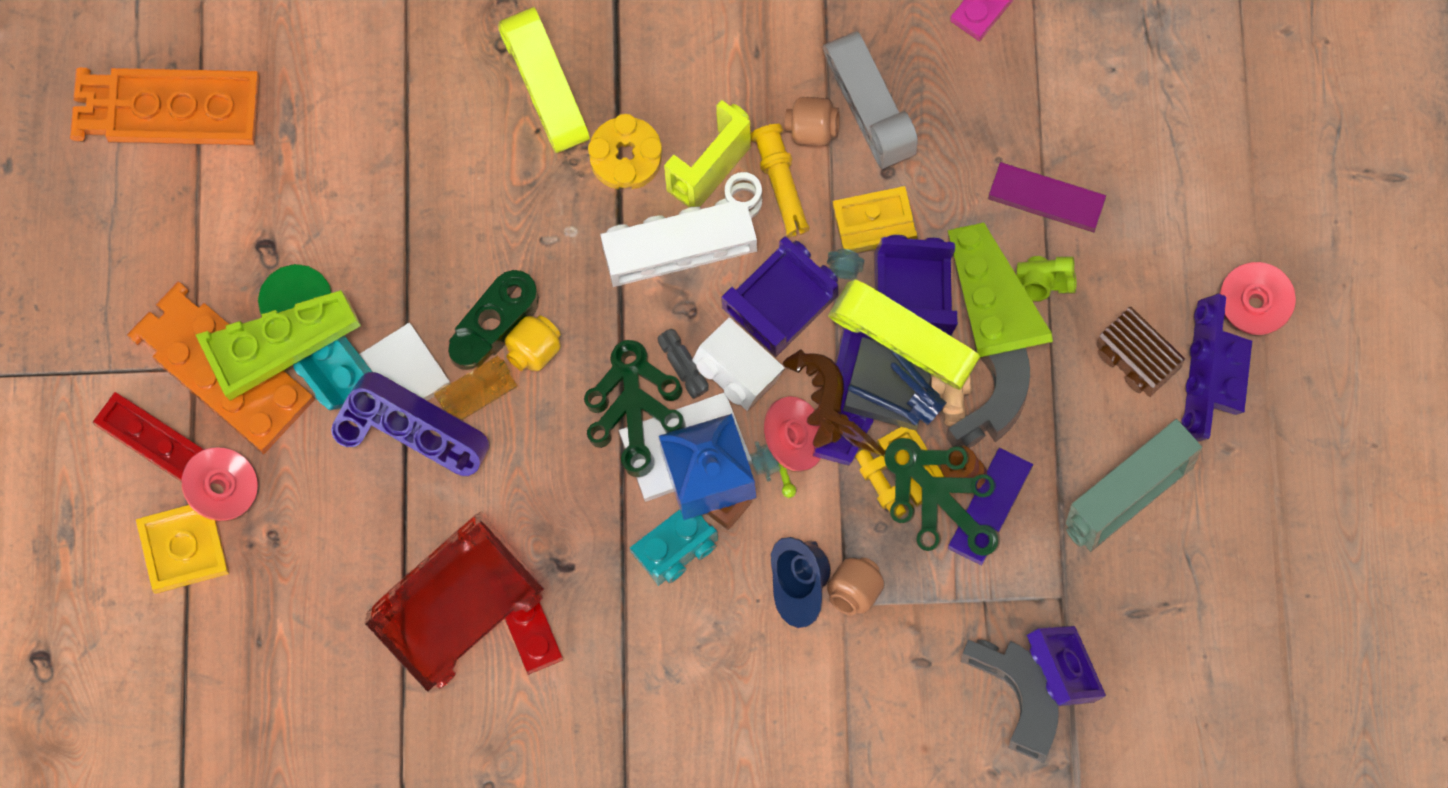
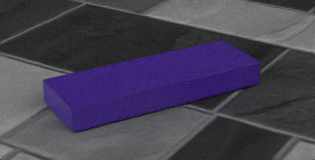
[948,448,1033,566]

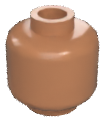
[785,97,840,146]
[827,558,884,615]

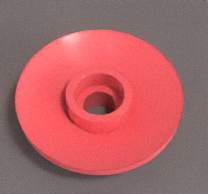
[1220,262,1296,335]
[764,396,821,472]
[181,447,258,521]

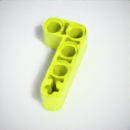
[498,7,590,154]
[828,280,980,390]

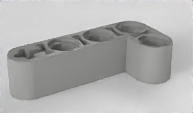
[823,31,918,169]

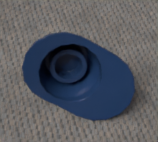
[771,537,831,628]

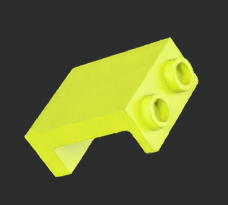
[664,100,751,208]

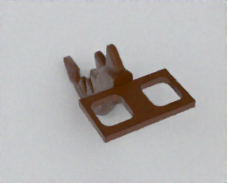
[783,349,886,456]

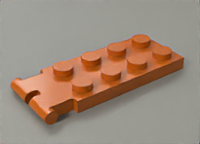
[70,67,259,145]
[127,281,315,455]

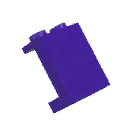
[874,235,958,336]
[721,236,838,358]

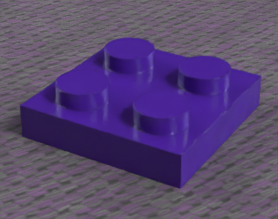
[1027,626,1106,706]

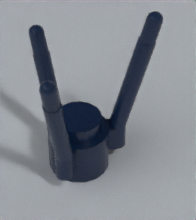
[848,350,947,426]

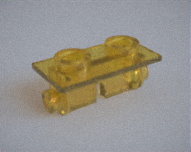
[434,355,518,421]

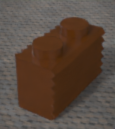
[1097,307,1185,397]

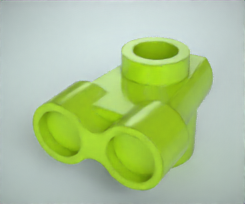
[1017,256,1077,301]

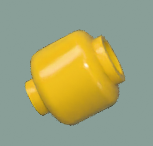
[505,315,561,371]

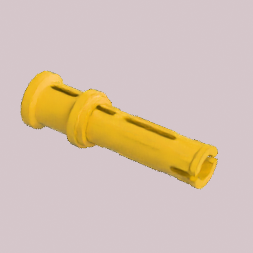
[750,124,810,237]

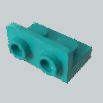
[293,335,372,410]
[630,509,718,586]

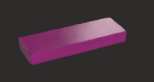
[988,162,1107,233]

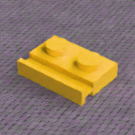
[832,186,917,256]

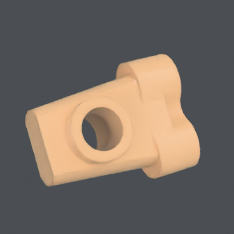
[932,373,972,427]

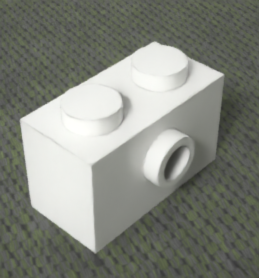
[692,317,785,411]

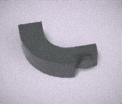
[947,347,1030,448]
[961,639,1059,763]

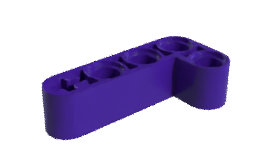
[331,372,489,476]

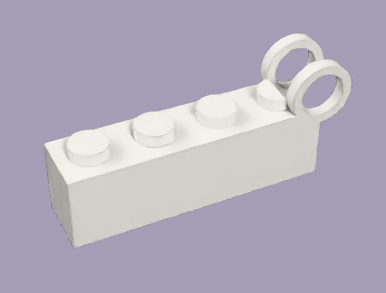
[600,172,762,287]

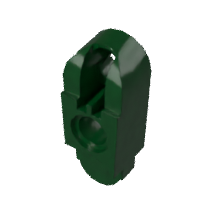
[448,270,538,370]

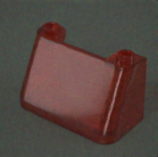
[365,512,544,692]

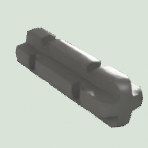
[658,329,709,398]

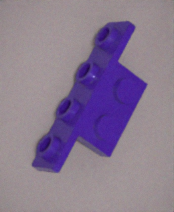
[1182,294,1253,442]

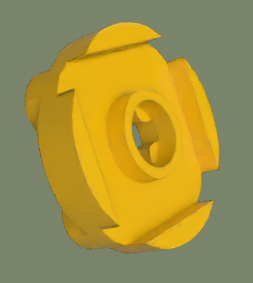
[588,114,662,190]

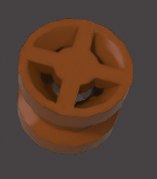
[941,446,987,494]

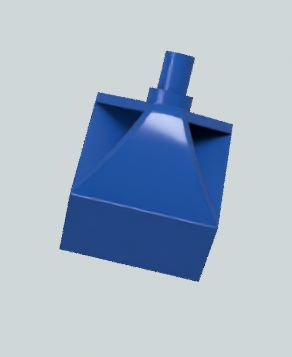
[659,414,757,520]

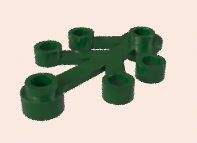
[584,340,686,477]
[884,438,1000,556]

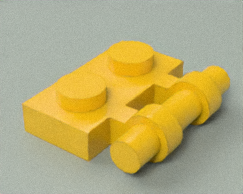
[855,427,944,518]

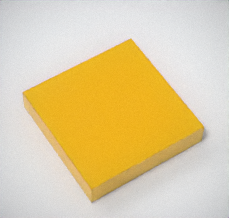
[136,505,229,594]

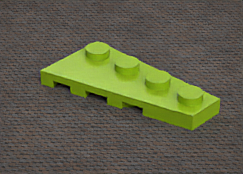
[948,222,1053,357]
[196,290,361,401]

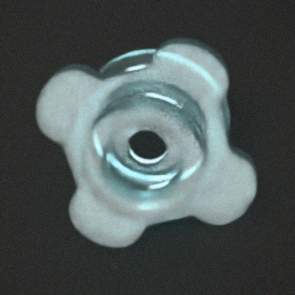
[827,249,865,280]
[750,441,780,482]

